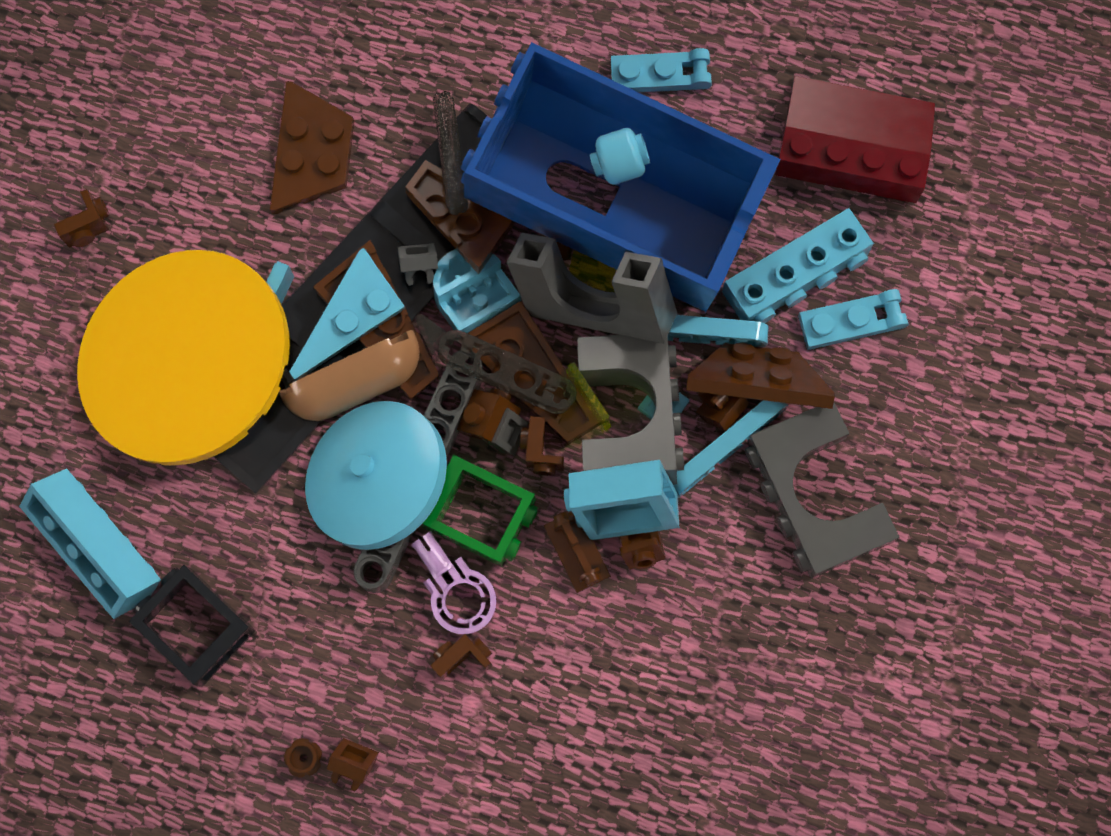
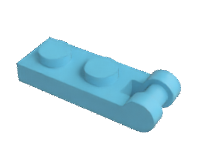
[611,48,712,92]
[798,289,909,350]

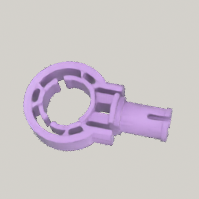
[411,531,496,634]

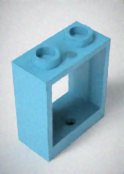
[564,460,679,540]

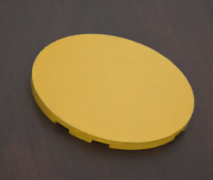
[77,250,290,466]

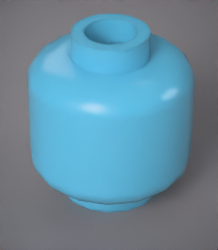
[590,128,650,185]

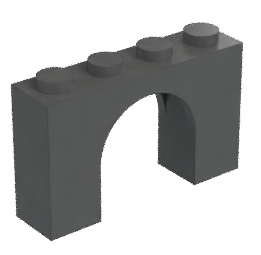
[507,233,677,344]
[577,335,684,485]
[745,403,900,579]

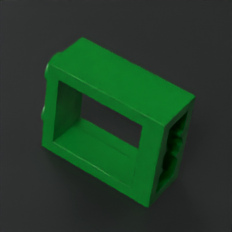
[421,454,539,567]

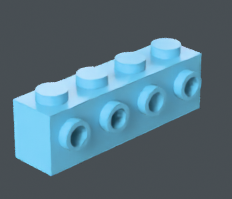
[722,208,874,323]
[19,469,161,619]

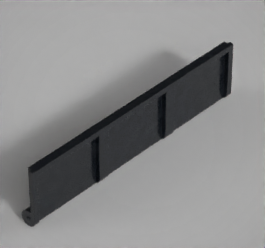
[213,103,487,494]

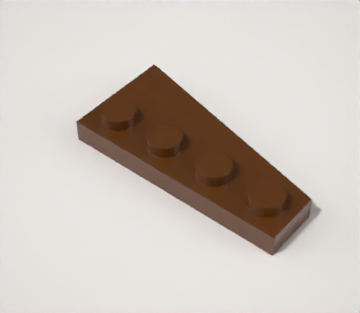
[458,301,600,445]

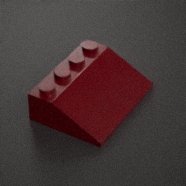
[774,76,935,203]

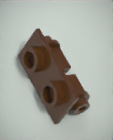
[543,511,611,593]

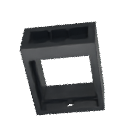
[129,565,256,687]

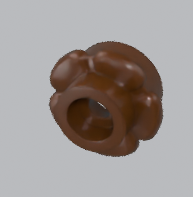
[284,738,322,778]

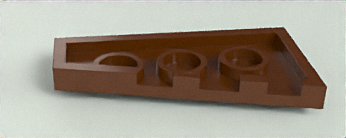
[313,240,439,401]

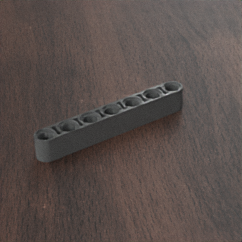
[354,349,484,593]

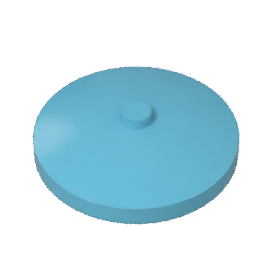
[305,401,447,550]

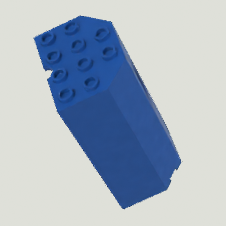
[461,42,781,312]

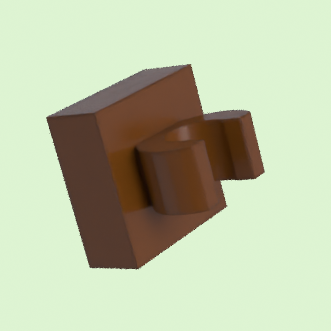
[696,392,749,431]
[327,738,379,792]

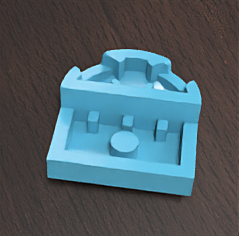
[433,249,521,338]

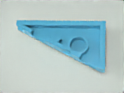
[289,248,405,381]

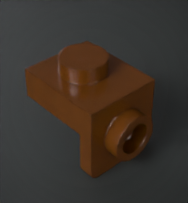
[54,189,110,248]
[457,388,522,442]
[520,416,565,476]
[620,531,666,570]
[430,634,493,680]

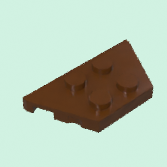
[270,81,355,214]
[686,342,835,409]

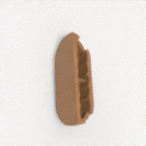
[279,330,420,421]

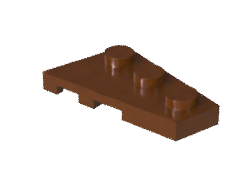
[405,160,516,274]

